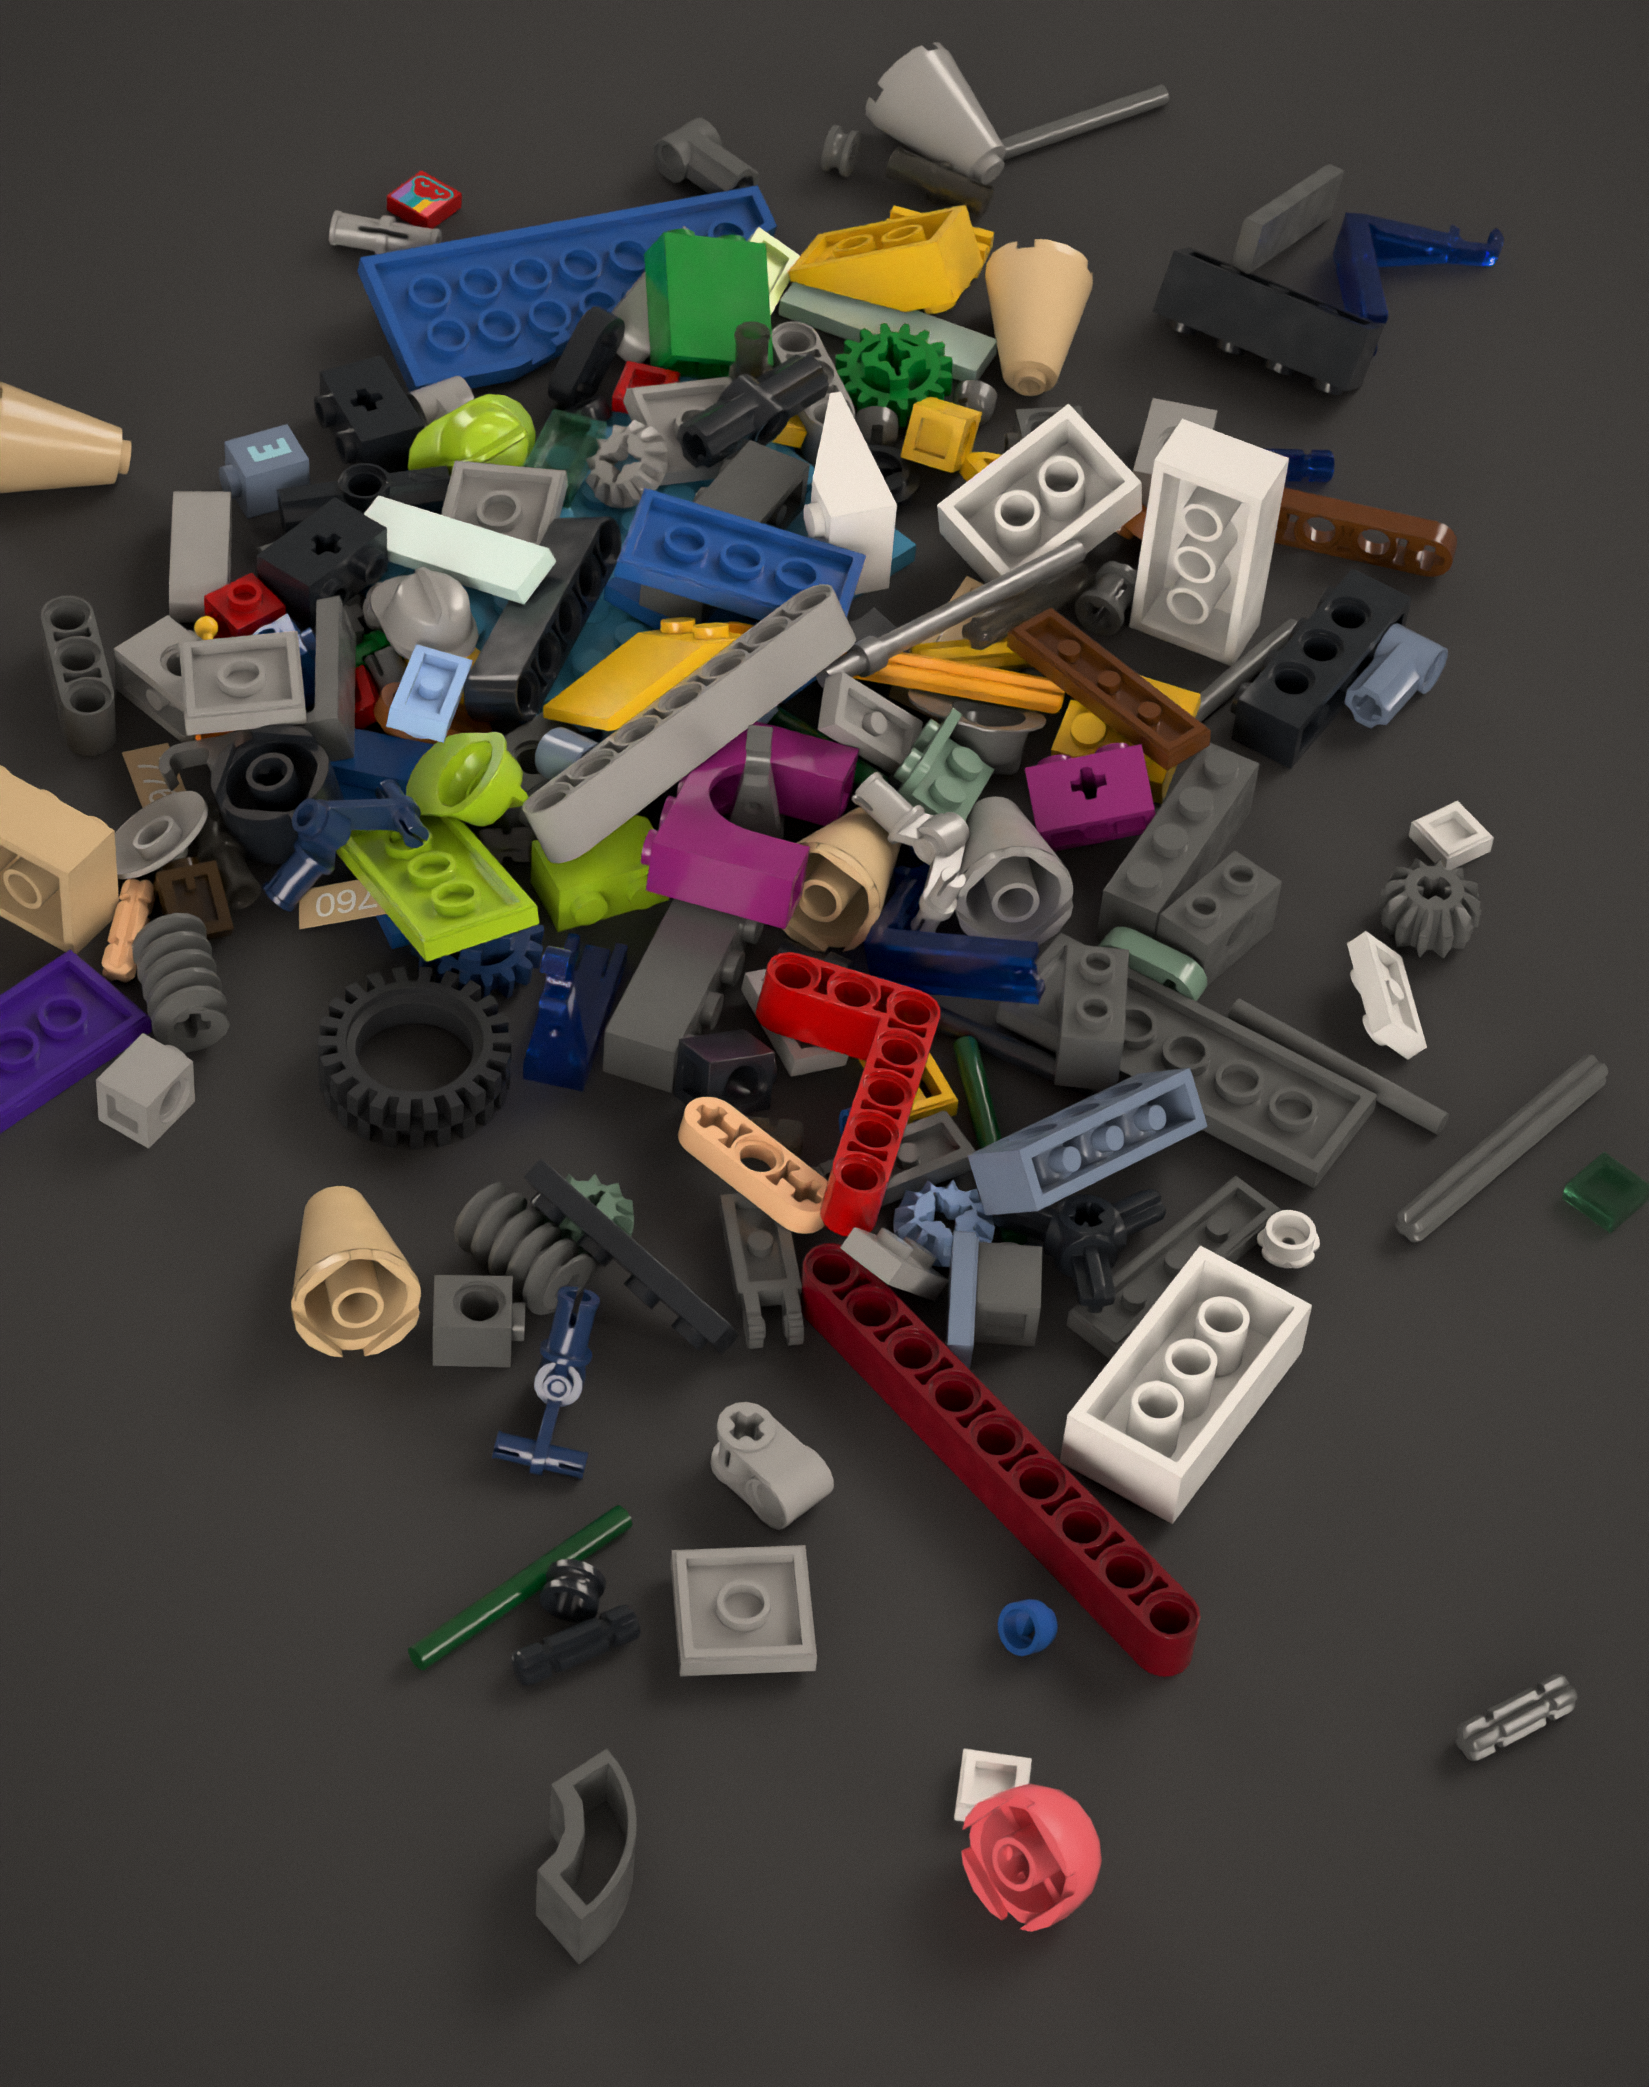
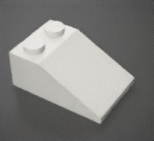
[804,391,897,595]

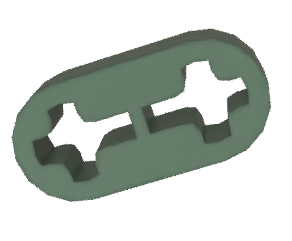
[1098,927,1208,1002]

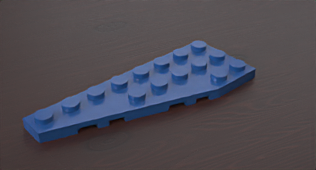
[357,185,777,392]

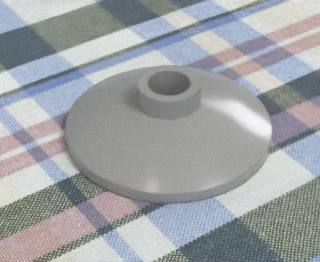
[115,791,208,880]

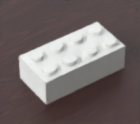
[1129,419,1289,666]
[1060,1246,1312,1524]

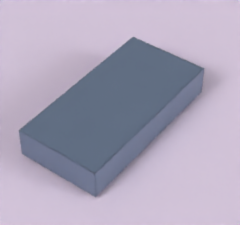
[945,1231,979,1370]

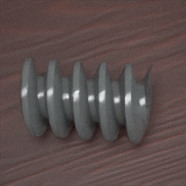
[132,913,231,1053]
[454,1181,596,1315]

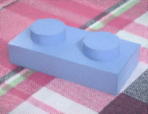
[386,644,473,743]

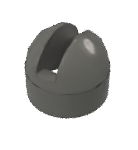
[951,380,998,426]
[855,406,899,447]

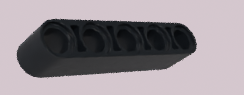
[464,516,622,722]

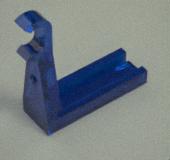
[1333,212,1504,356]
[864,845,1046,1005]
[523,933,628,1092]

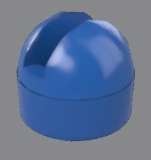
[998,1599,1058,1656]

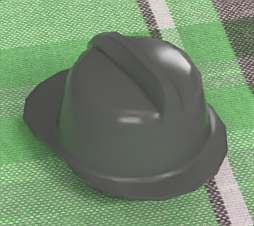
[907,689,1046,775]

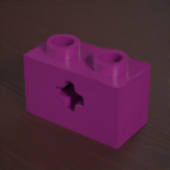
[1025,743,1156,852]

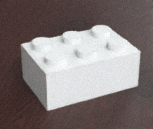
[937,404,1142,604]

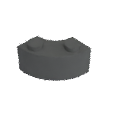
[536,1748,637,1964]

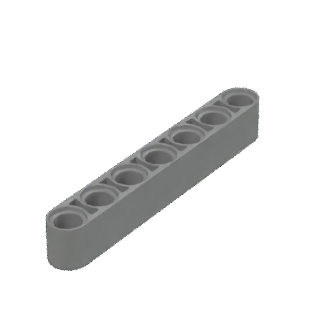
[523,584,856,863]

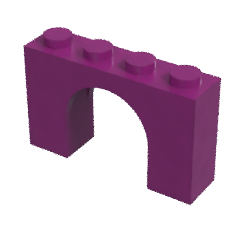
[641,721,859,929]

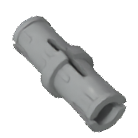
[329,210,442,255]

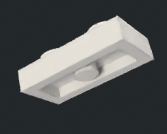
[1347,931,1427,1060]

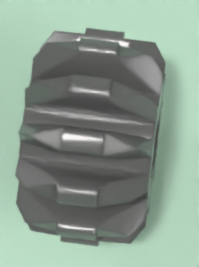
[1378,858,1482,958]

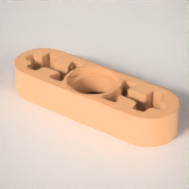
[678,1097,828,1234]

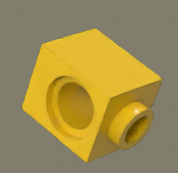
[900,396,982,473]

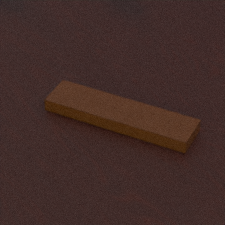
[1007,607,1211,771]

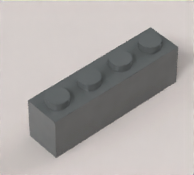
[639,440,810,625]
[1096,743,1260,941]
[603,898,764,1093]

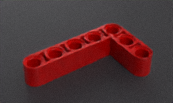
[756,952,940,1237]

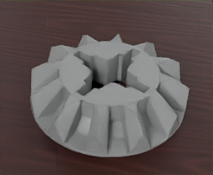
[585,420,669,508]

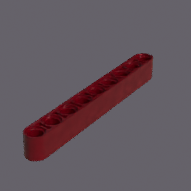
[800,1243,1201,1677]

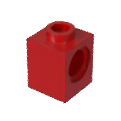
[204,573,286,639]

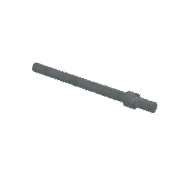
[816,539,1086,688]

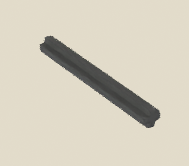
[1395,1054,1609,1243]

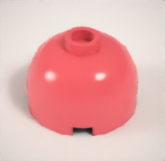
[962,1784,1102,1932]

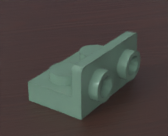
[893,708,994,821]

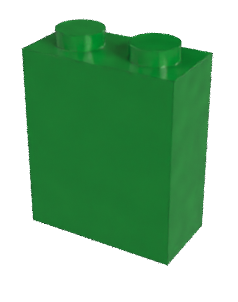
[644,229,774,381]

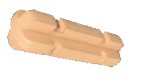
[101,878,155,983]

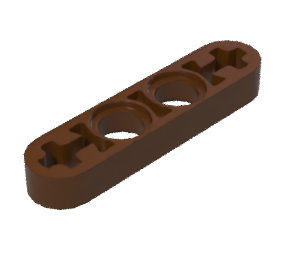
[1274,487,1457,577]

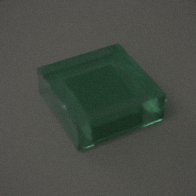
[1562,1152,1649,1233]

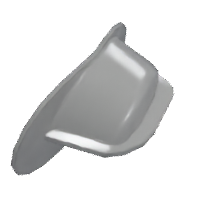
[370,567,479,660]

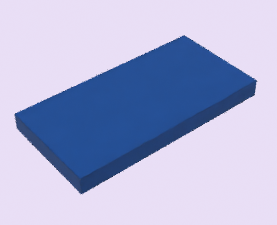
[614,488,866,620]

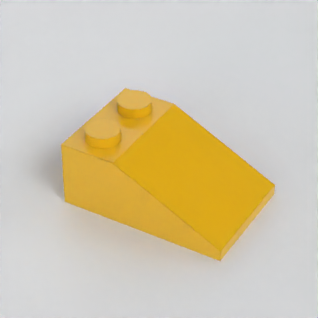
[788,205,983,314]
[543,617,743,731]

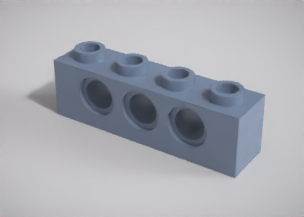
[967,1068,1208,1215]

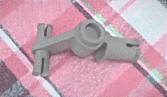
[852,772,969,938]

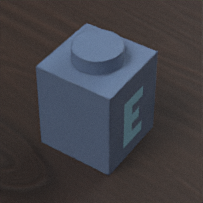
[219,424,310,519]

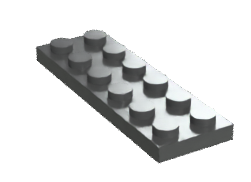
[996,933,1378,1189]

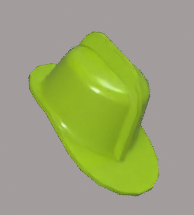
[408,394,536,478]
[406,732,529,827]

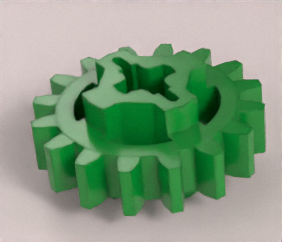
[835,323,953,427]

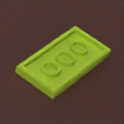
[336,815,539,962]

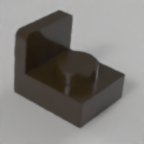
[153,857,234,940]

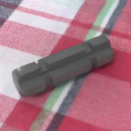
[1454,1674,1578,1761]

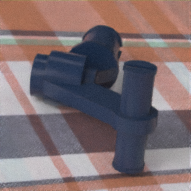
[262,779,429,912]
[492,1287,600,1480]

